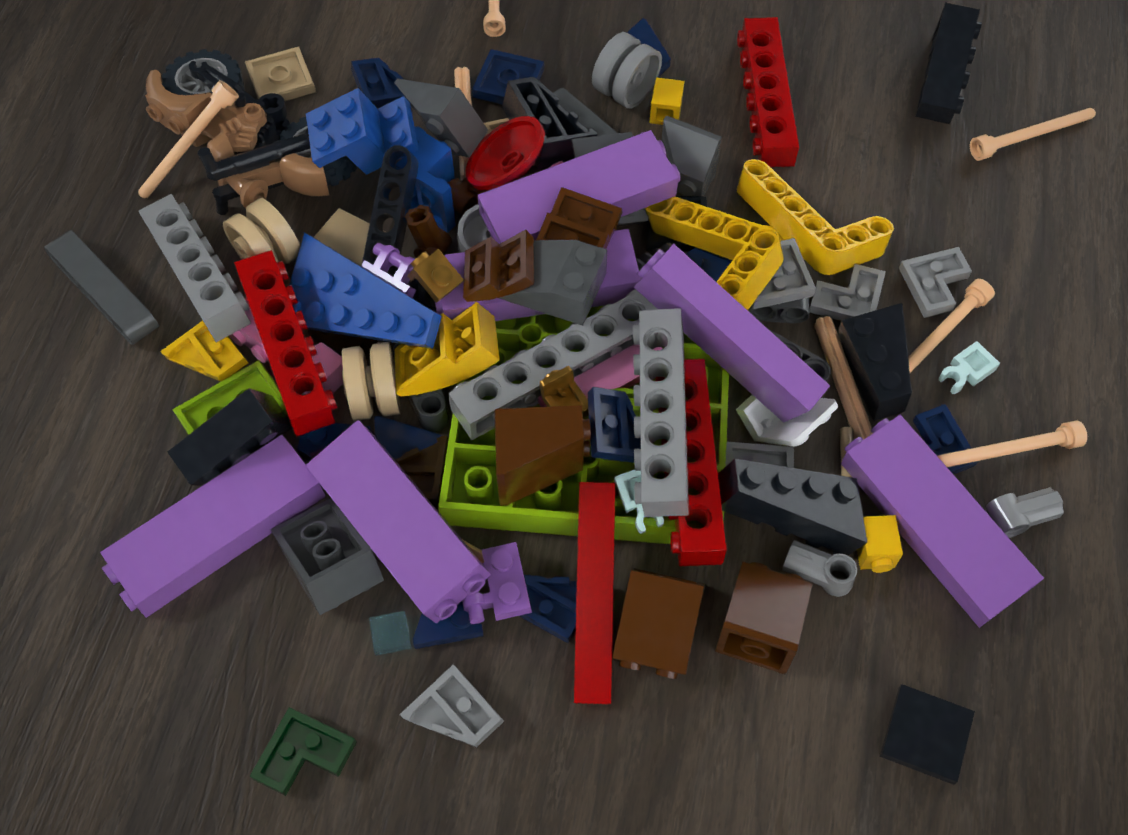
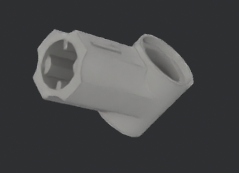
[986,487,1064,538]
[782,540,857,597]

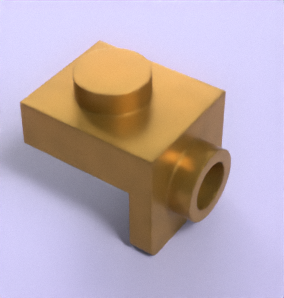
[407,249,464,303]
[540,366,589,418]

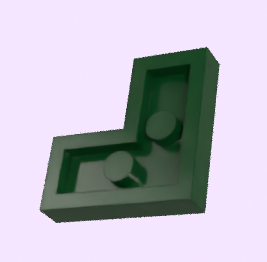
[249,707,357,796]

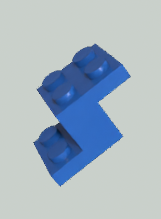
[306,88,419,175]
[395,126,456,233]

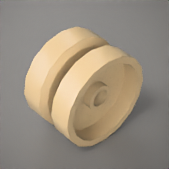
[223,198,300,264]
[342,342,401,421]

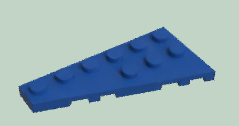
[289,232,442,349]

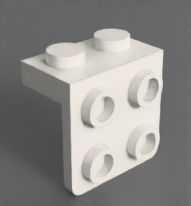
[736,395,838,447]

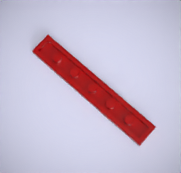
[574,482,615,704]

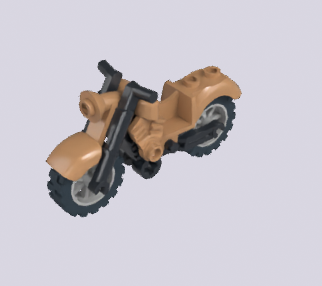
[145,49,358,215]

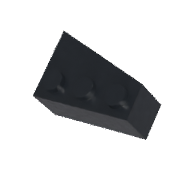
[502,77,598,170]
[838,303,912,421]
[167,388,293,486]

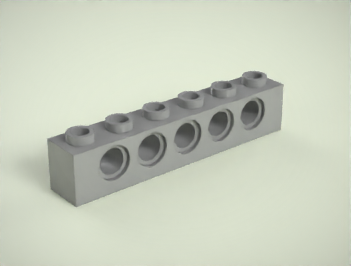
[139,194,251,342]
[633,308,689,517]

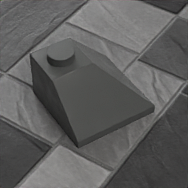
[662,115,722,196]

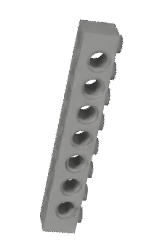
[448,289,658,440]

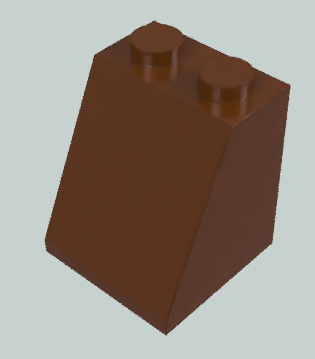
[495,405,591,506]
[715,561,813,675]
[612,568,704,679]

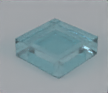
[369,611,411,656]

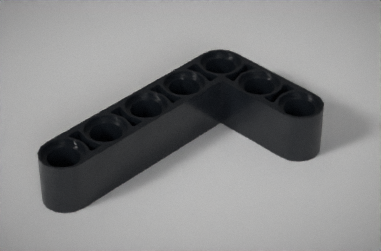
[362,145,437,313]

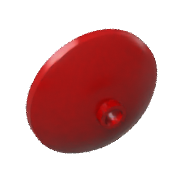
[466,116,545,190]

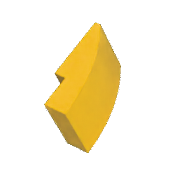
[395,302,500,397]

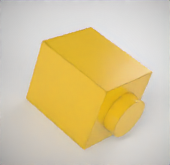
[649,77,685,125]
[857,515,903,573]

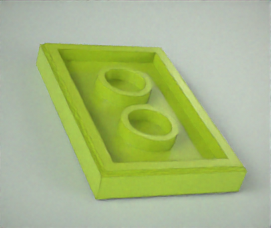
[172,360,288,435]

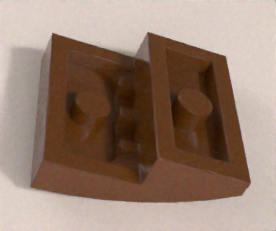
[536,187,623,249]
[463,229,534,302]

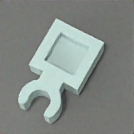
[938,341,1000,394]
[614,470,664,534]

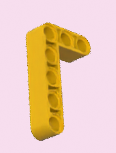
[737,159,894,275]
[645,196,784,310]

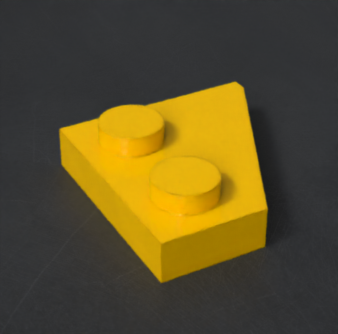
[161,320,248,382]

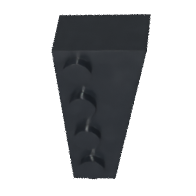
[915,2,982,124]
[718,458,867,555]

